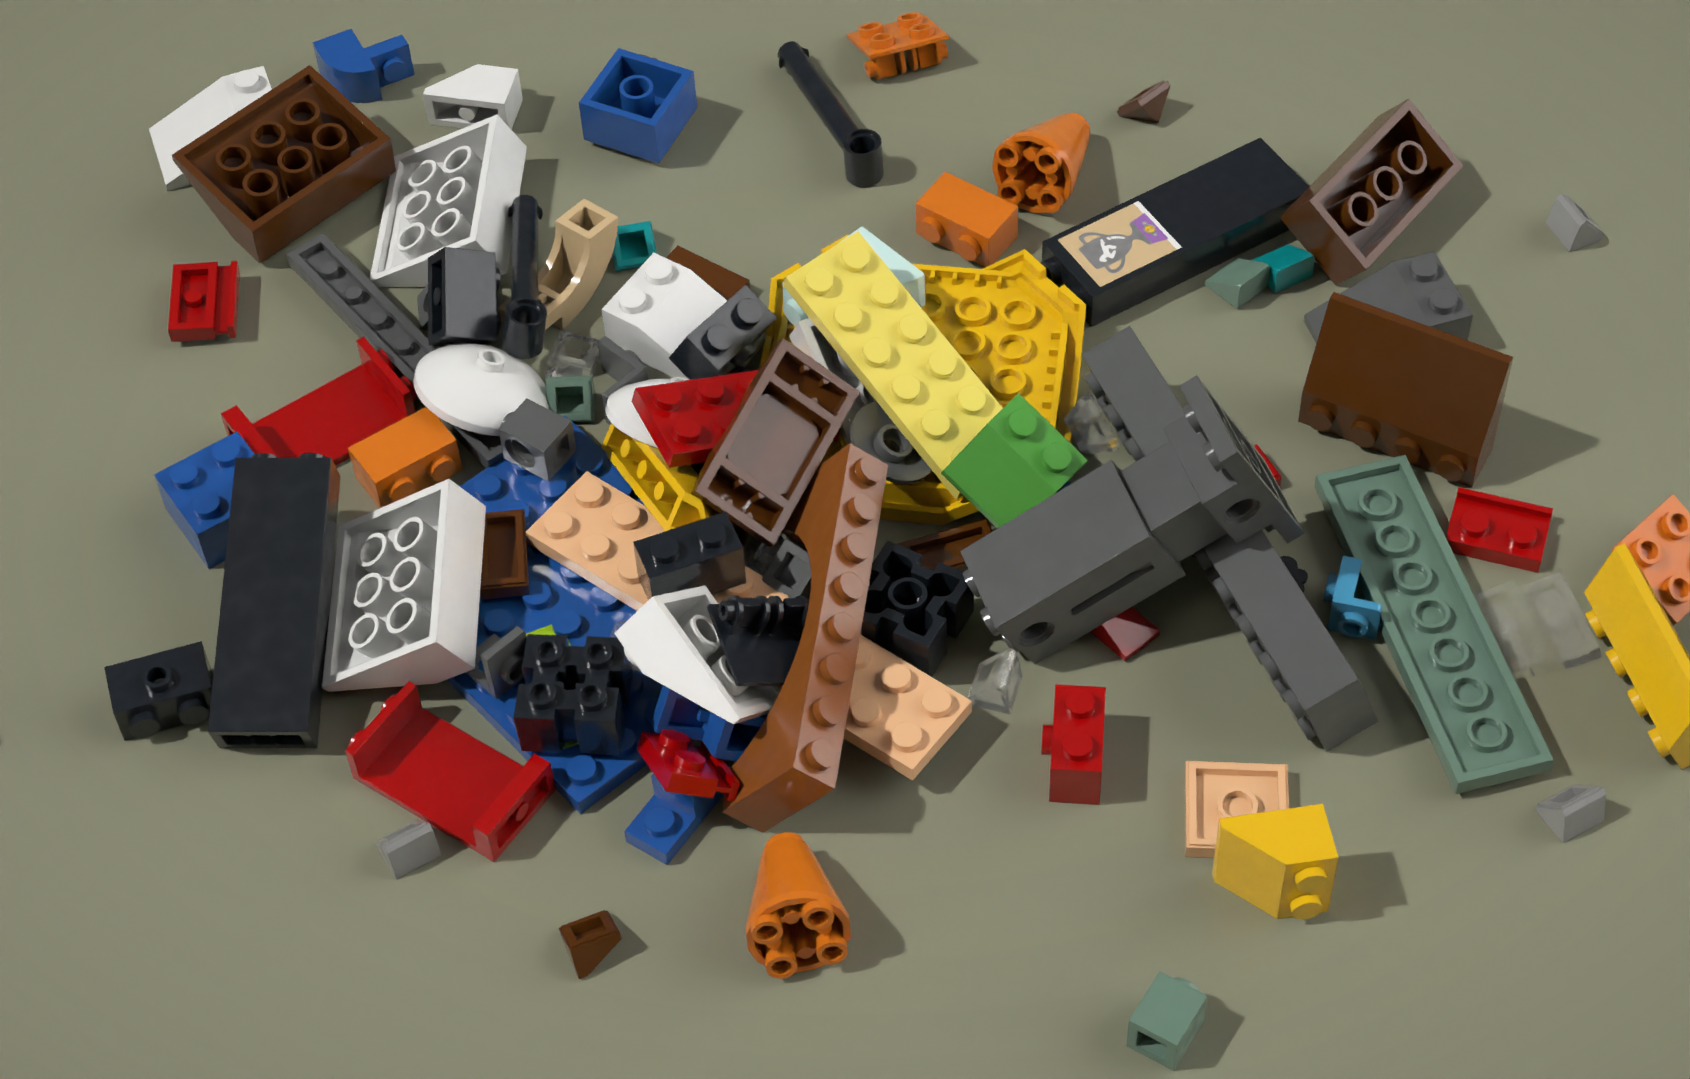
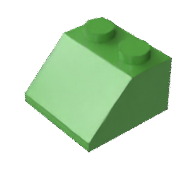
[941,393,1088,529]

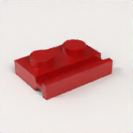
[168,261,240,342]
[1446,487,1553,573]
[637,729,740,801]

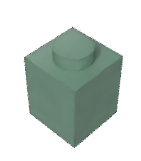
[1126,971,1208,1071]

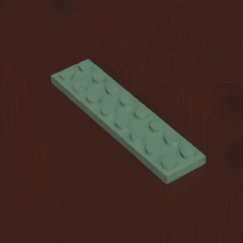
[1314,455,1554,794]

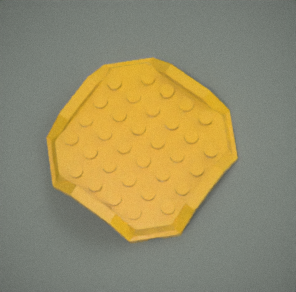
[759,235,1086,525]

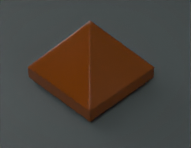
[1117,80,1170,123]

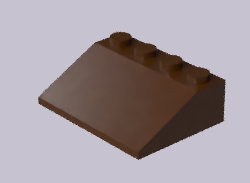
[172,65,396,264]
[1298,292,1513,487]

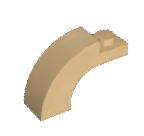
[498,199,618,330]

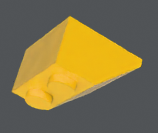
[1212,804,1339,919]

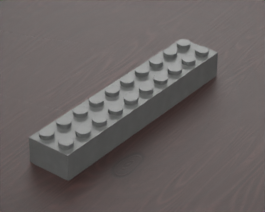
[1082,326,1379,752]

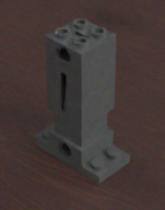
[960,375,1304,664]

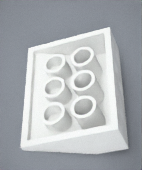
[370,114,527,287]
[322,479,486,692]

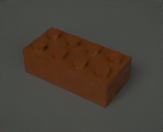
[1279,99,1463,285]

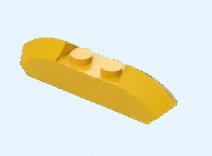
[601,423,715,531]

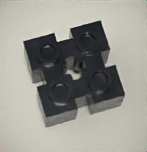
[861,540,974,677]
[513,634,633,755]

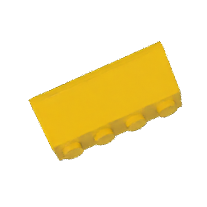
[1584,543,1690,770]

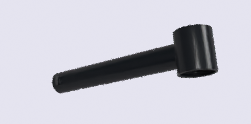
[778,41,884,187]
[502,195,547,359]

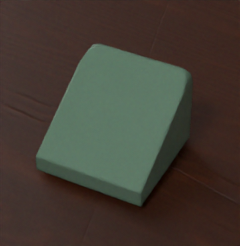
[1205,258,1270,309]

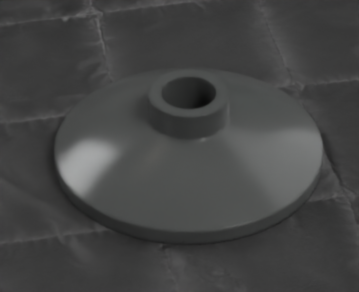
[850,401,932,484]

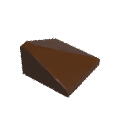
[559,910,622,979]

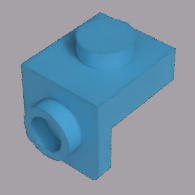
[1323,556,1382,639]

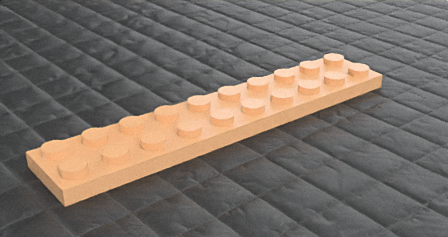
[525,471,972,781]

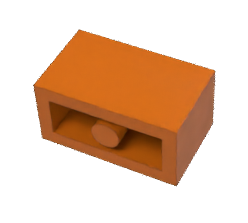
[916,171,1018,267]
[348,407,463,508]

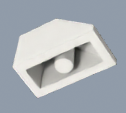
[423,64,523,130]

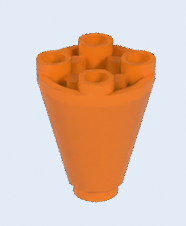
[992,113,1090,213]
[745,832,851,979]

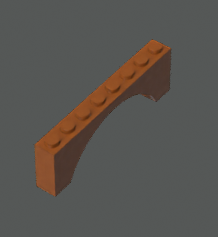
[722,443,888,833]

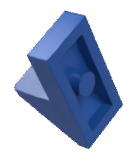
[624,774,723,865]

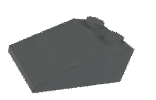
[1304,251,1473,343]

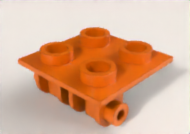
[846,12,949,80]
[1611,494,1690,625]

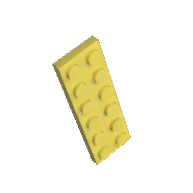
[783,231,1003,500]

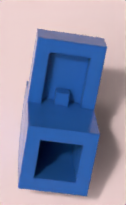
[313,29,415,103]
[650,685,768,761]

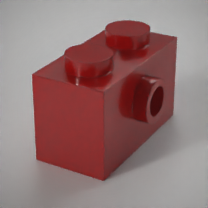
[1041,684,1106,805]

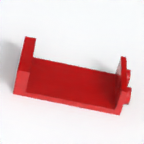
[221,337,417,466]
[345,681,556,862]

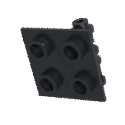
[707,596,809,686]

